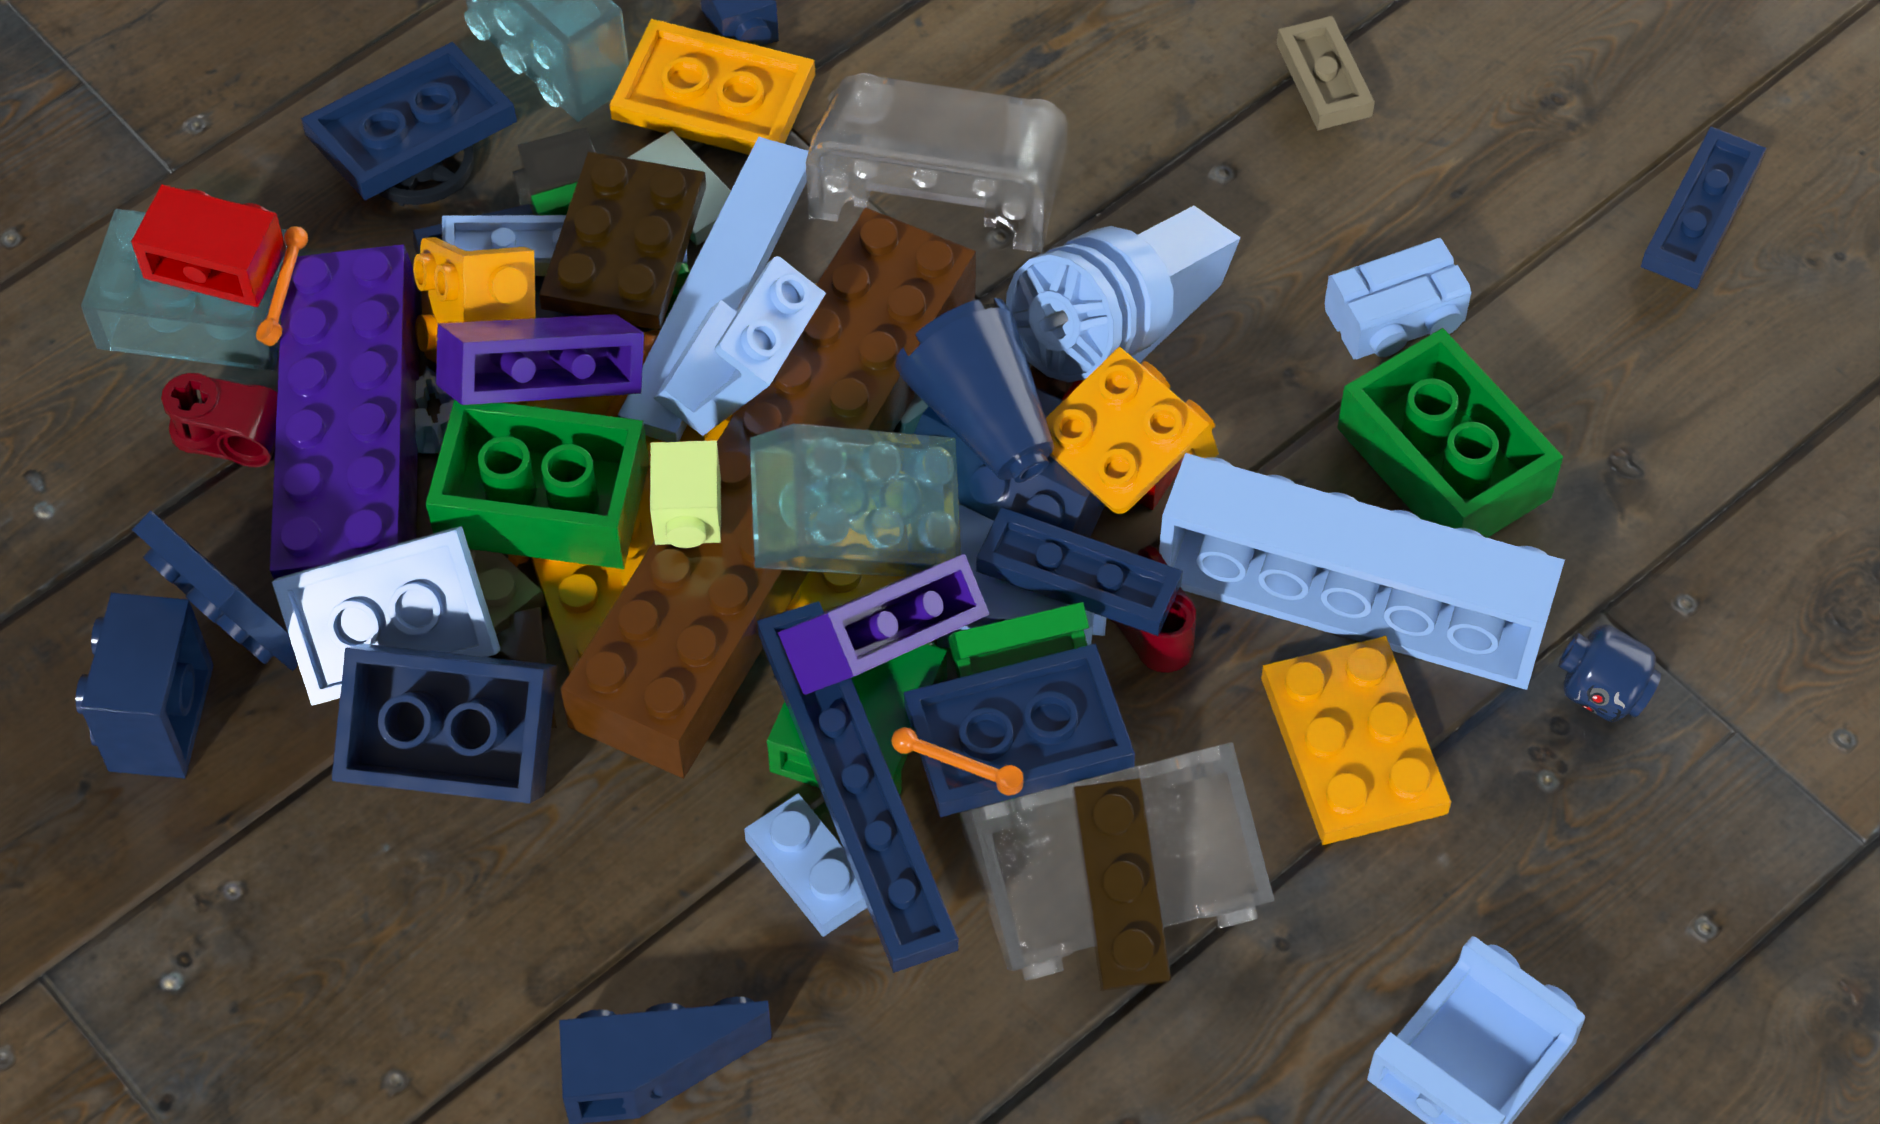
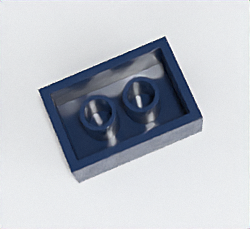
[332,644,558,803]

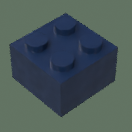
[75,593,214,779]

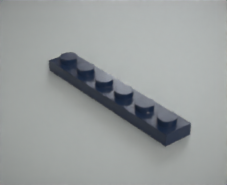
[757,601,958,973]

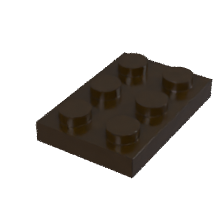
[539,151,706,330]

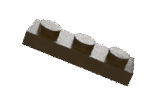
[1072,778,1171,991]

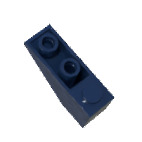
[559,997,772,1124]

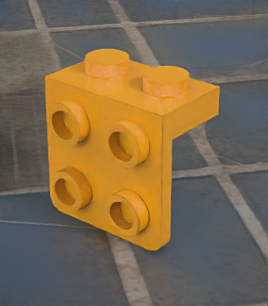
[413,237,536,364]
[1046,346,1219,514]

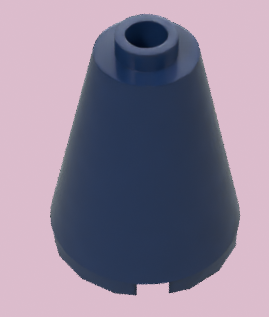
[895,298,1054,483]

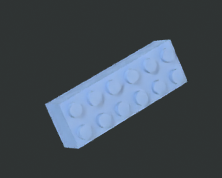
[1159,453,1565,690]

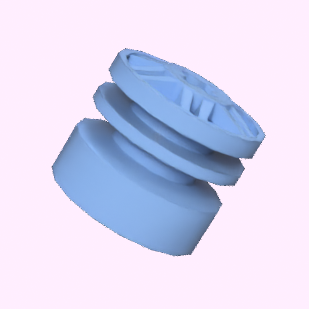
[1006,226,1174,382]

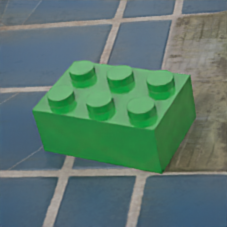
[1337,328,1563,538]
[426,399,649,569]

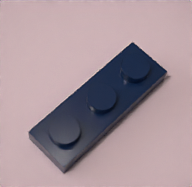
[1641,127,1766,290]
[976,507,1183,636]

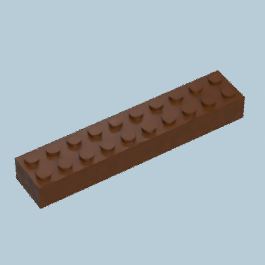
[561,207,976,779]

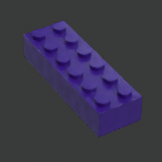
[270,244,421,580]

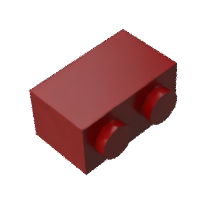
[131,184,286,308]

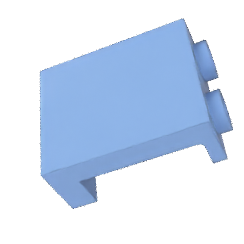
[654,256,826,436]
[1367,936,1585,1124]

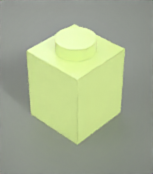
[650,440,721,548]

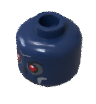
[1558,624,1662,722]

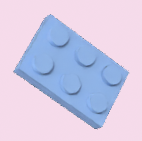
[272,526,500,705]

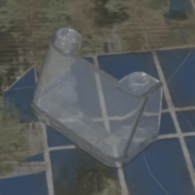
[806,73,1068,253]
[959,742,1275,980]

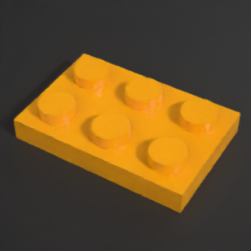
[610,19,815,155]
[1261,636,1451,845]

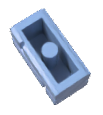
[1324,238,1471,360]

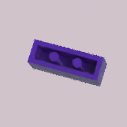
[436,314,644,405]
[778,553,990,695]

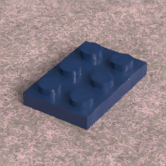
[301,42,517,200]
[132,510,298,671]
[904,644,1135,817]

